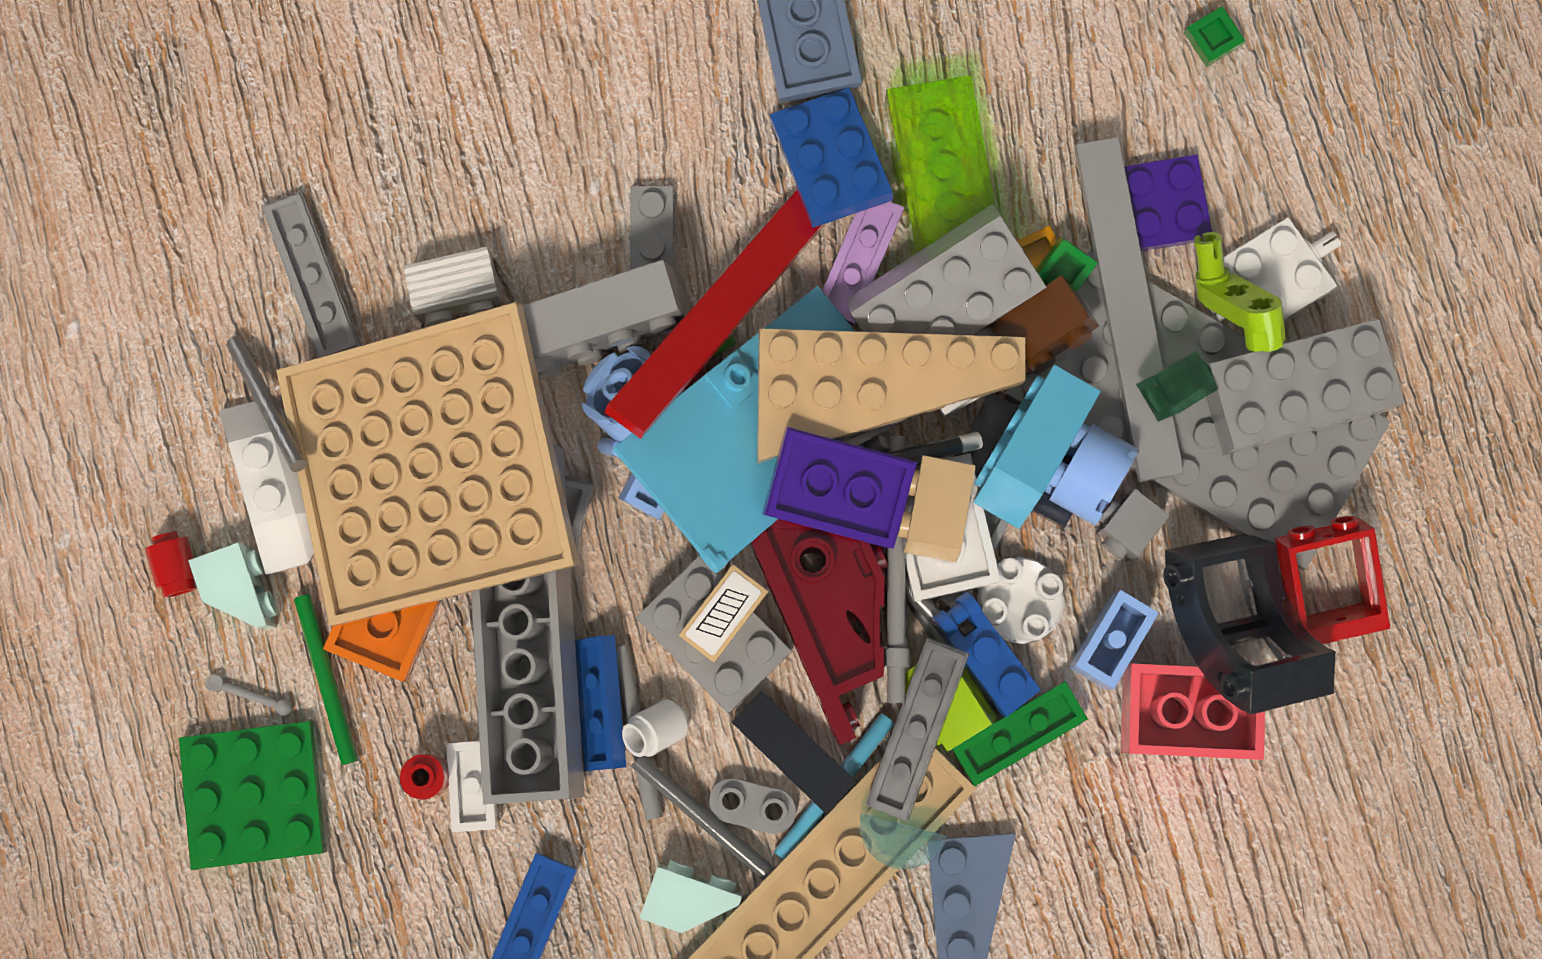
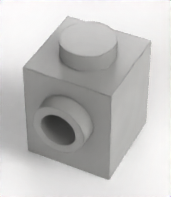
[1097,489,1170,560]

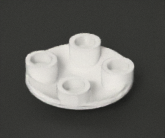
[977,557,1064,644]

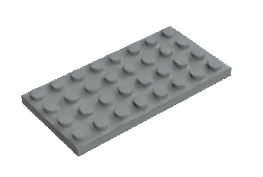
[1004,248,1391,571]

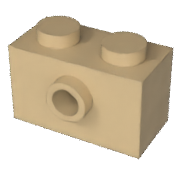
[898,456,976,562]

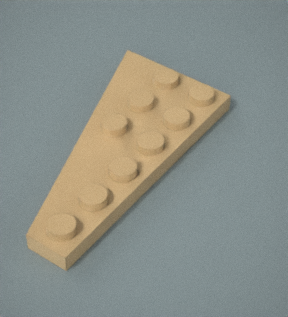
[757,329,1025,464]

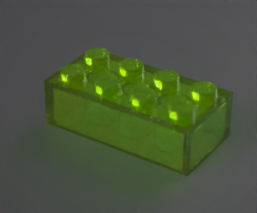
[884,75,996,256]

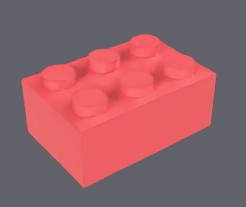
[1121,664,1265,760]

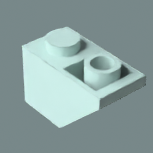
[188,542,278,630]
[640,860,743,933]

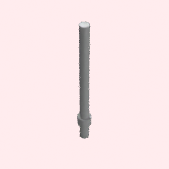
[884,436,910,703]

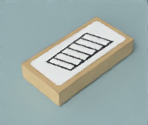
[678,565,769,663]

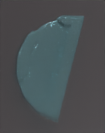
[859,813,947,869]

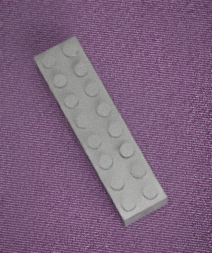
[471,443,585,805]

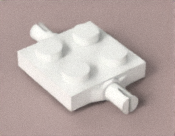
[1209,217,1341,322]

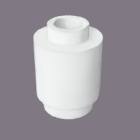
[622,699,688,757]

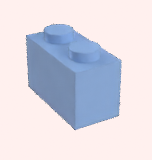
[1068,590,1159,690]

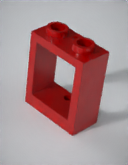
[1275,516,1390,644]

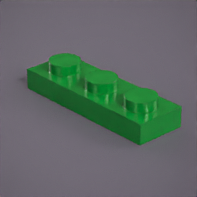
[952,681,1088,786]

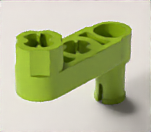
[1194,232,1286,352]

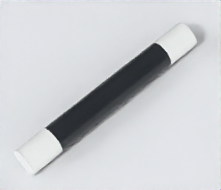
[885,432,983,464]

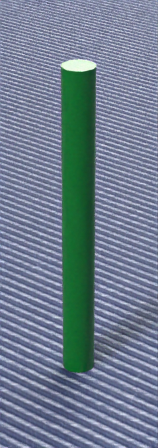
[293,594,359,766]

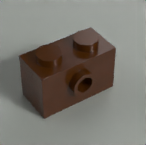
[990,275,1100,375]

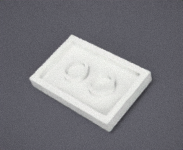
[905,453,1001,602]

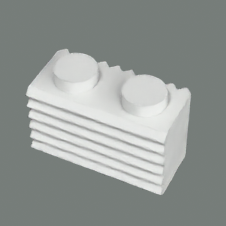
[403,247,503,326]

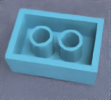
[973,365,1101,529]

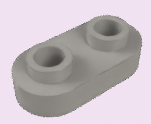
[709,778,796,834]

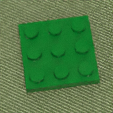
[179,721,326,870]

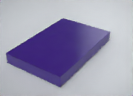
[762,427,917,549]

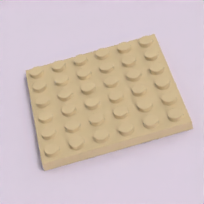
[276,302,580,626]

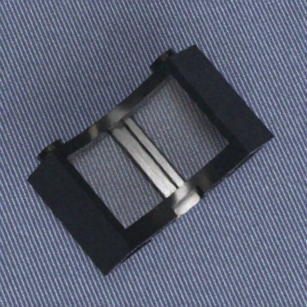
[1163,534,1336,715]

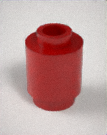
[145,531,198,598]
[400,754,449,800]

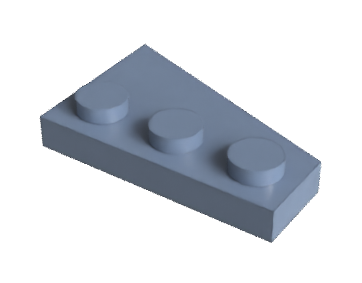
[927,833,1016,959]

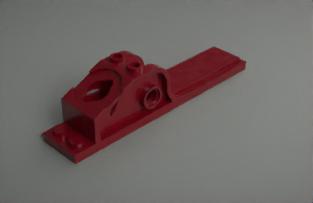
[661,331,888,745]

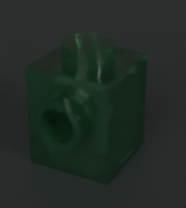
[1136,350,1219,422]

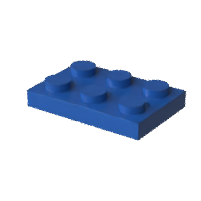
[769,87,893,228]

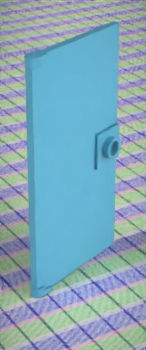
[613,286,867,573]

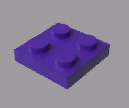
[1124,155,1212,252]

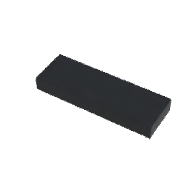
[731,691,857,814]

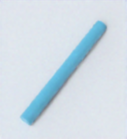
[774,713,895,860]

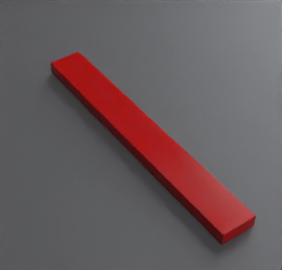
[604,190,825,439]

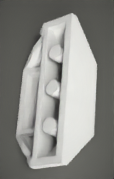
[219,401,314,575]

